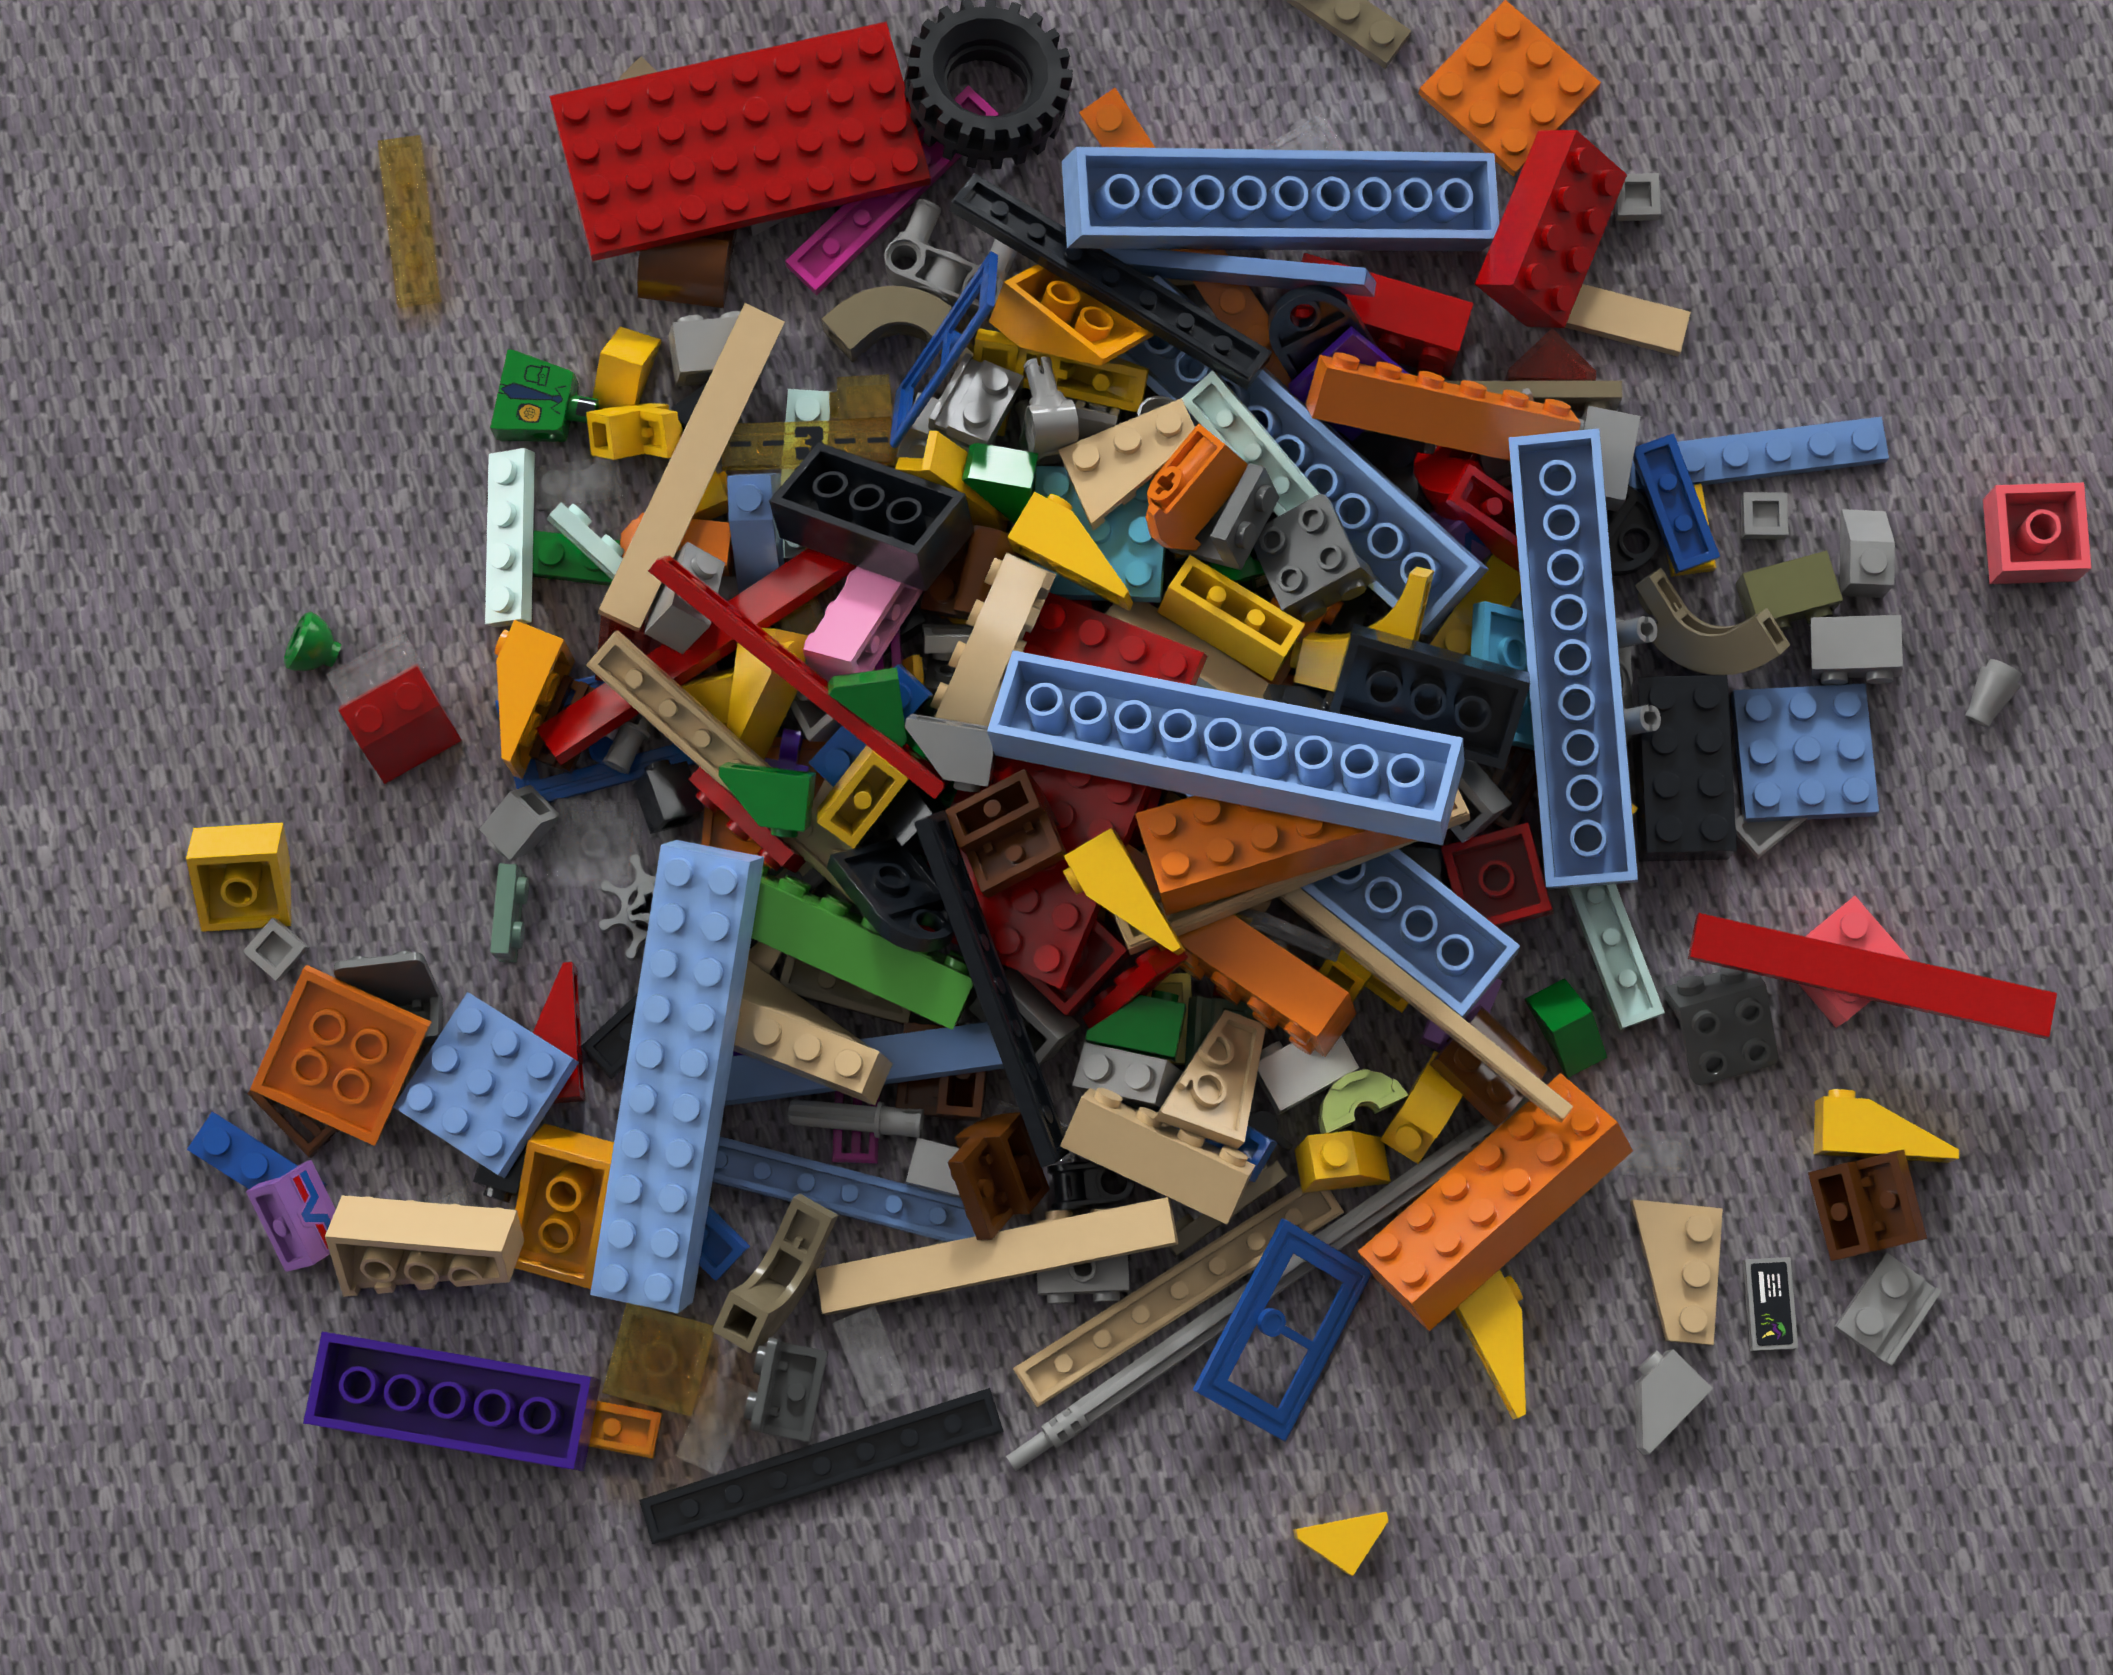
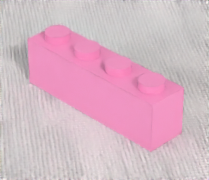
[803,566,923,682]

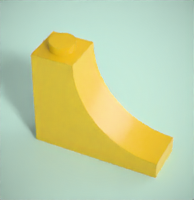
[1290,567,1434,692]

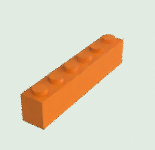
[1305,352,1581,461]

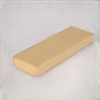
[1565,284,1691,357]

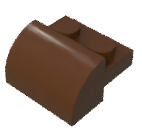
[637,229,737,308]
[920,525,1030,620]
[945,769,1067,898]
[1430,1005,1547,1127]
[895,1022,988,1121]
[947,1112,1050,1240]
[1808,1150,1927,1261]

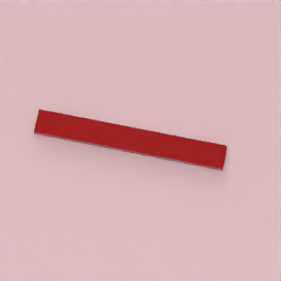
[535,548,857,766]
[648,555,950,799]
[1688,913,2057,1039]

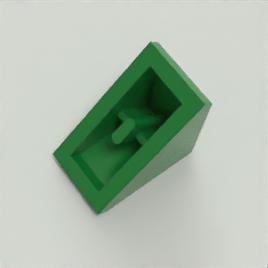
[962,443,1038,524]
[827,668,907,748]
[1524,978,1607,1078]

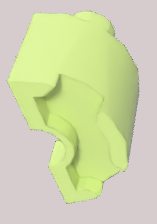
[1318,1069,1408,1134]

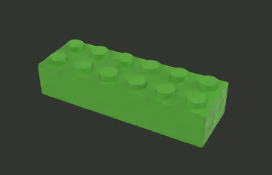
[751,863,974,1030]

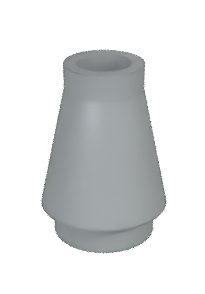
[1965,659,2022,728]

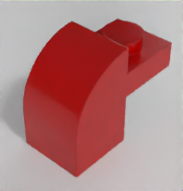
[1414,445,1485,521]

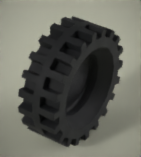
[904,0,1073,170]

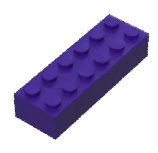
[303,1331,601,1471]

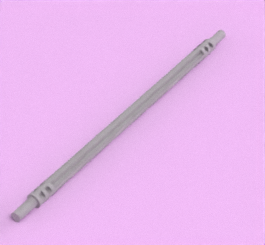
[1006,1096,1529,1471]

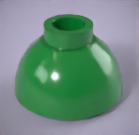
[284,611,341,672]

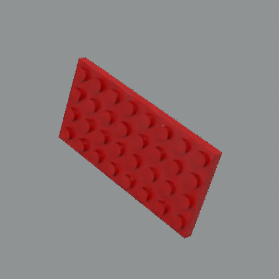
[549,21,931,262]
[919,592,1208,991]

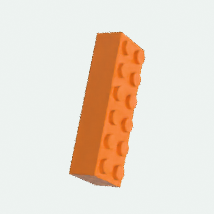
[1135,795,1415,916]
[1102,844,1357,1057]
[1357,1073,1633,1331]

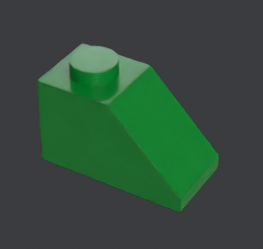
[719,762,816,838]
[1085,990,1186,1062]

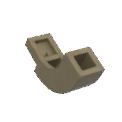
[821,286,974,371]
[1635,568,1790,675]
[712,1194,838,1353]

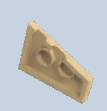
[1058,398,1195,531]
[1154,1010,1266,1149]
[1630,1200,1723,1346]

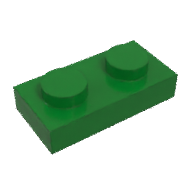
[533,530,620,586]

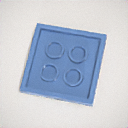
[1731,684,1879,823]
[393,992,579,1178]

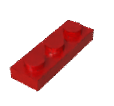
[689,766,806,873]
[1083,945,1188,1029]

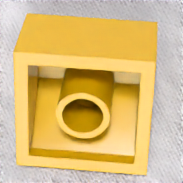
[186,823,292,932]

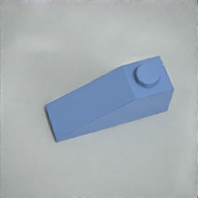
[727,473,784,593]

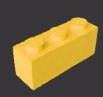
[1157,555,1305,681]

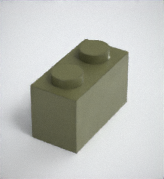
[1735,550,1843,632]

